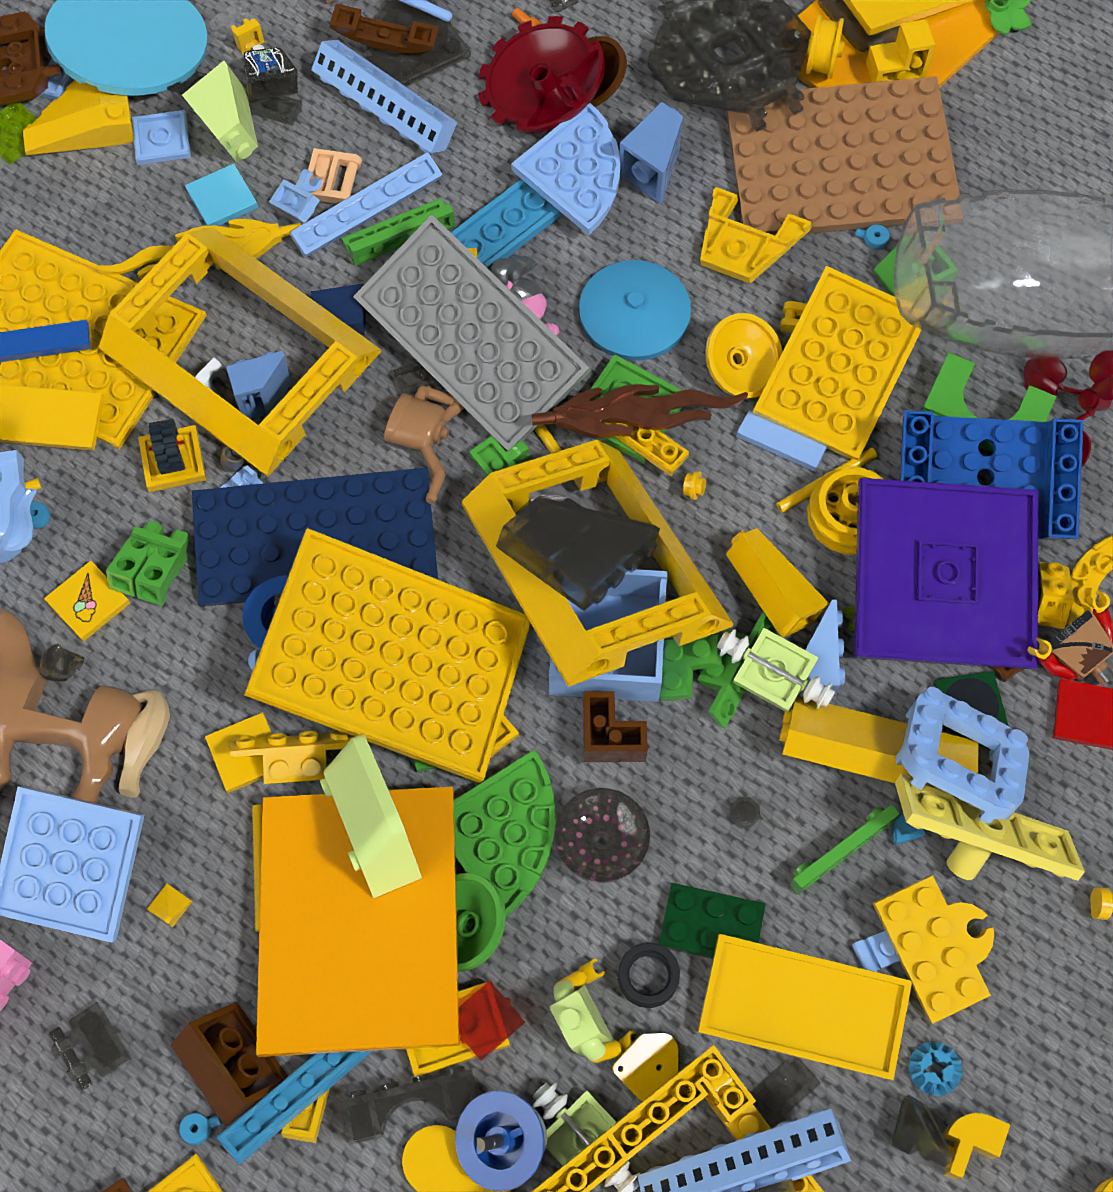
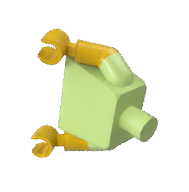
[549,959,637,1063]

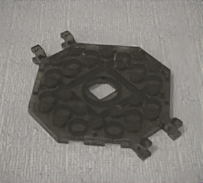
[647,0,812,132]

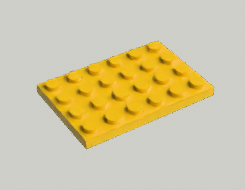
[753,266,930,460]

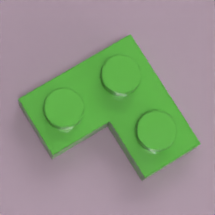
[659,634,722,701]

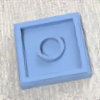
[132,110,191,165]

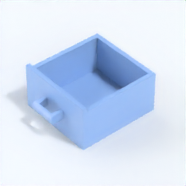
[549,561,667,702]

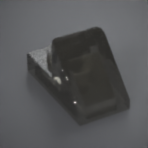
[892,1095,955,1167]

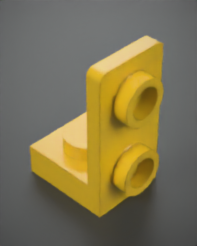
[1038,562,1074,629]

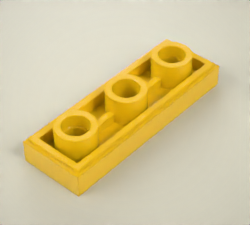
[605,422,689,476]

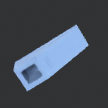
[799,600,845,695]

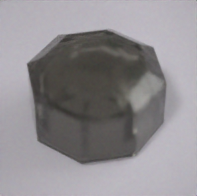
[729,797,760,828]

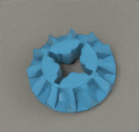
[909,1041,963,1096]

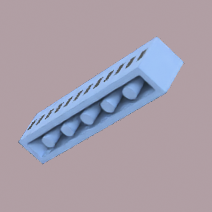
[311,40,458,154]
[637,1108,851,1192]

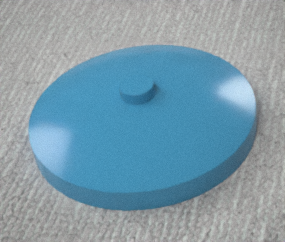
[579,260,691,361]

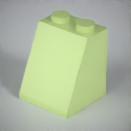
[182,61,258,162]

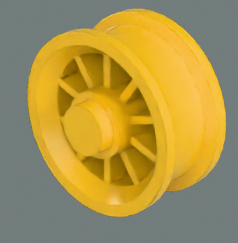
[805,14,845,79]

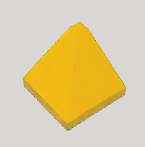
[147,883,192,928]

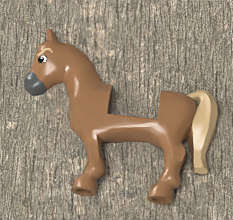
[0,609,170,803]

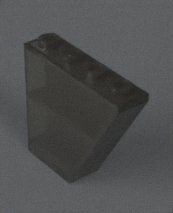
[496,496,660,611]

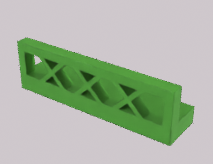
[342,198,455,266]

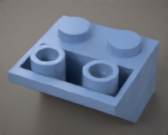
[226,351,292,420]

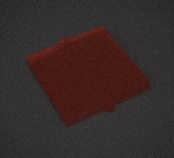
[459,981,525,1061]

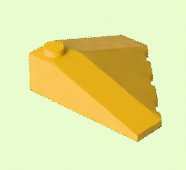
[23,80,134,155]

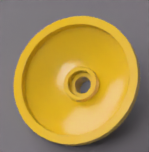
[705,313,783,399]

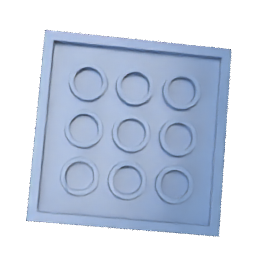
[0,786,145,943]

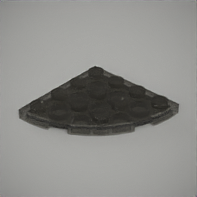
[366,0,471,87]

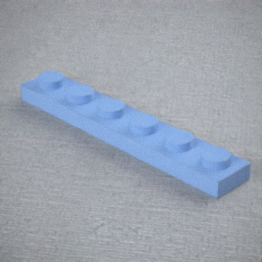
[290,152,443,258]

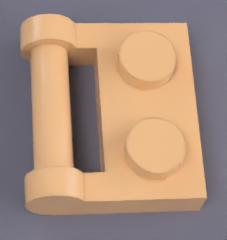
[308,148,362,205]

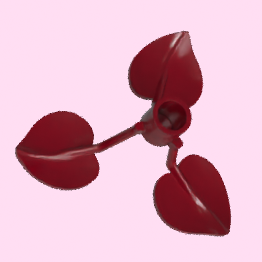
[1024,350,1113,467]

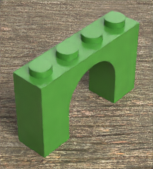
[922,353,1057,451]

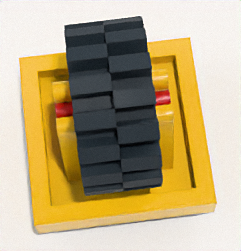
[138,418,207,493]

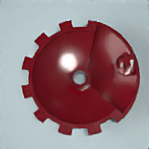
[478,16,605,134]

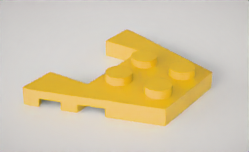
[700,187,812,284]

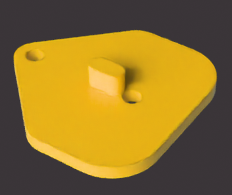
[612,1033,678,1101]

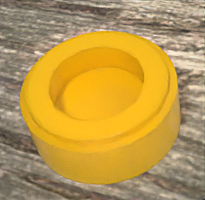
[1090,887,1113,920]

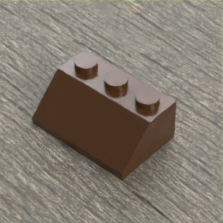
[171,1002,288,1127]

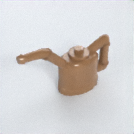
[384,386,464,504]

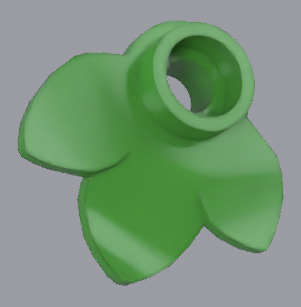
[985,0,1031,35]

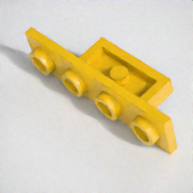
[229,729,354,784]

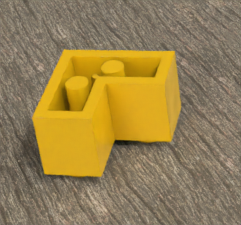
[866,19,936,82]

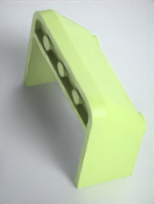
[319,733,422,898]

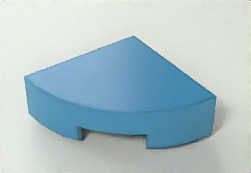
[892,812,926,846]

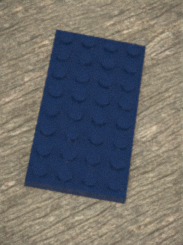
[192,467,438,607]

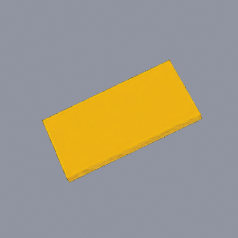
[697,934,912,1080]

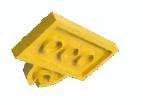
[872,875,994,1024]

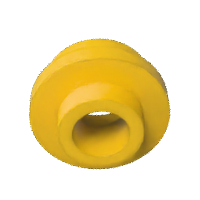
[683,471,706,500]

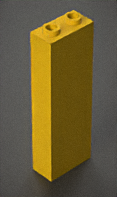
[779,696,978,783]

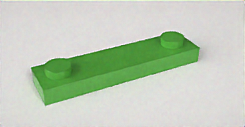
[790,804,900,895]

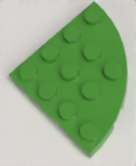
[454,749,555,917]

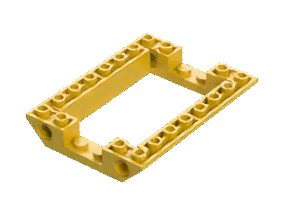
[99,227,381,477]
[462,440,733,687]
[531,1045,824,1192]

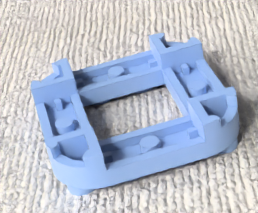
[896,687,1029,824]

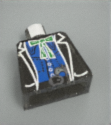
[244,44,298,100]

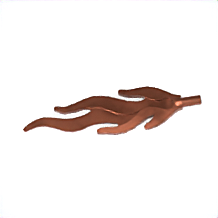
[531,384,748,438]

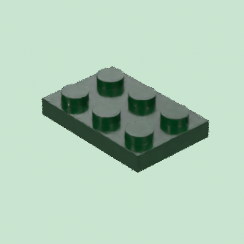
[659,883,766,959]

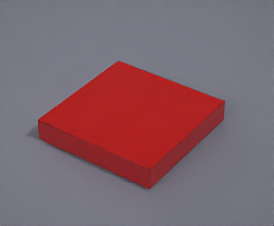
[1052,679,1113,750]

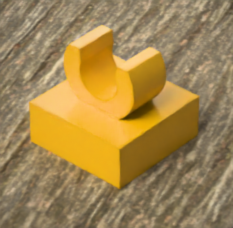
[231,18,265,54]

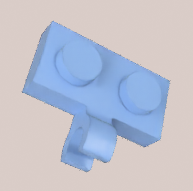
[269,169,322,223]

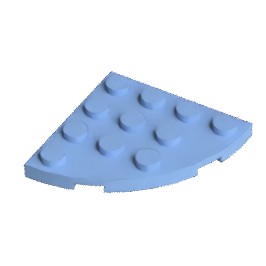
[511,103,620,236]

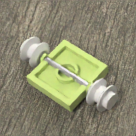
[717,628,835,713]
[532,1082,640,1192]

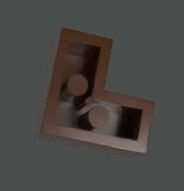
[583,691,648,762]

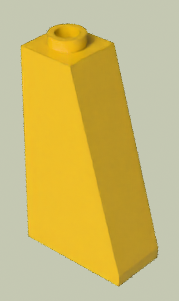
[726,528,830,638]

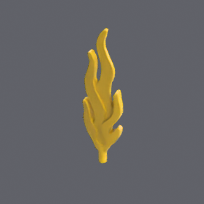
[96,219,301,279]

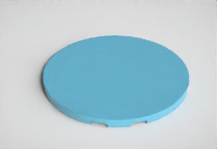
[45,0,207,96]

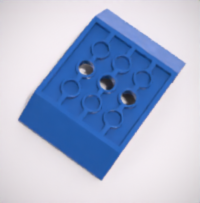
[900,410,1083,540]

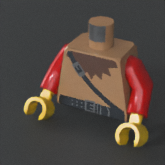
[1027,590,1113,686]

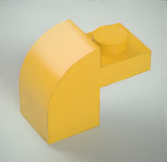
[941,1113,1010,1181]

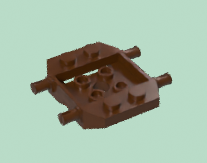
[0,11,63,106]

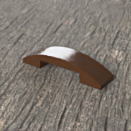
[330,4,439,53]

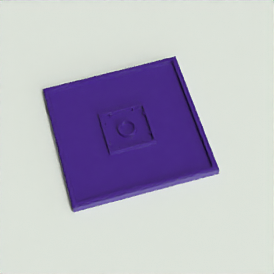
[854,478,1038,669]

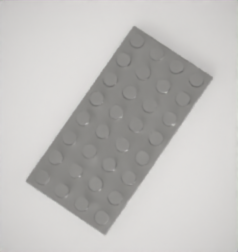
[353,214,591,451]

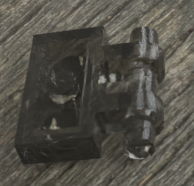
[49,1002,132,1090]

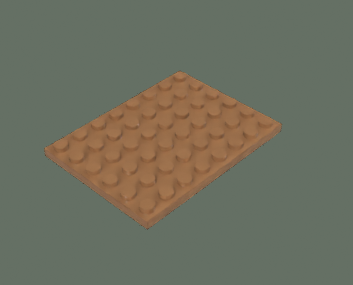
[725,76,963,236]

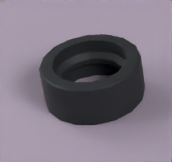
[617,942,680,1008]

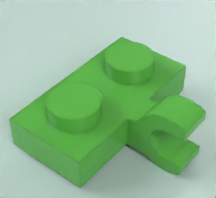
[469,436,530,477]

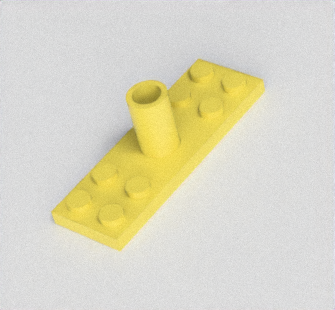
[895,773,1085,881]

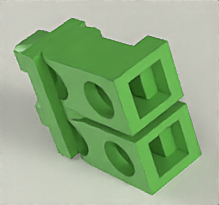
[106,520,189,606]

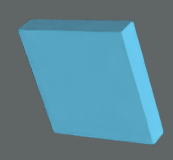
[185,164,258,226]

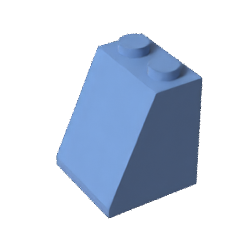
[619,102,683,204]

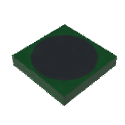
[933,671,1009,738]

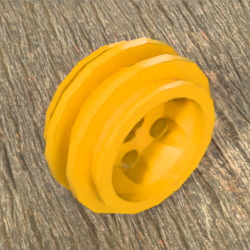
[806,466,883,555]

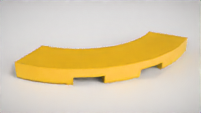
[1066,535,1113,626]

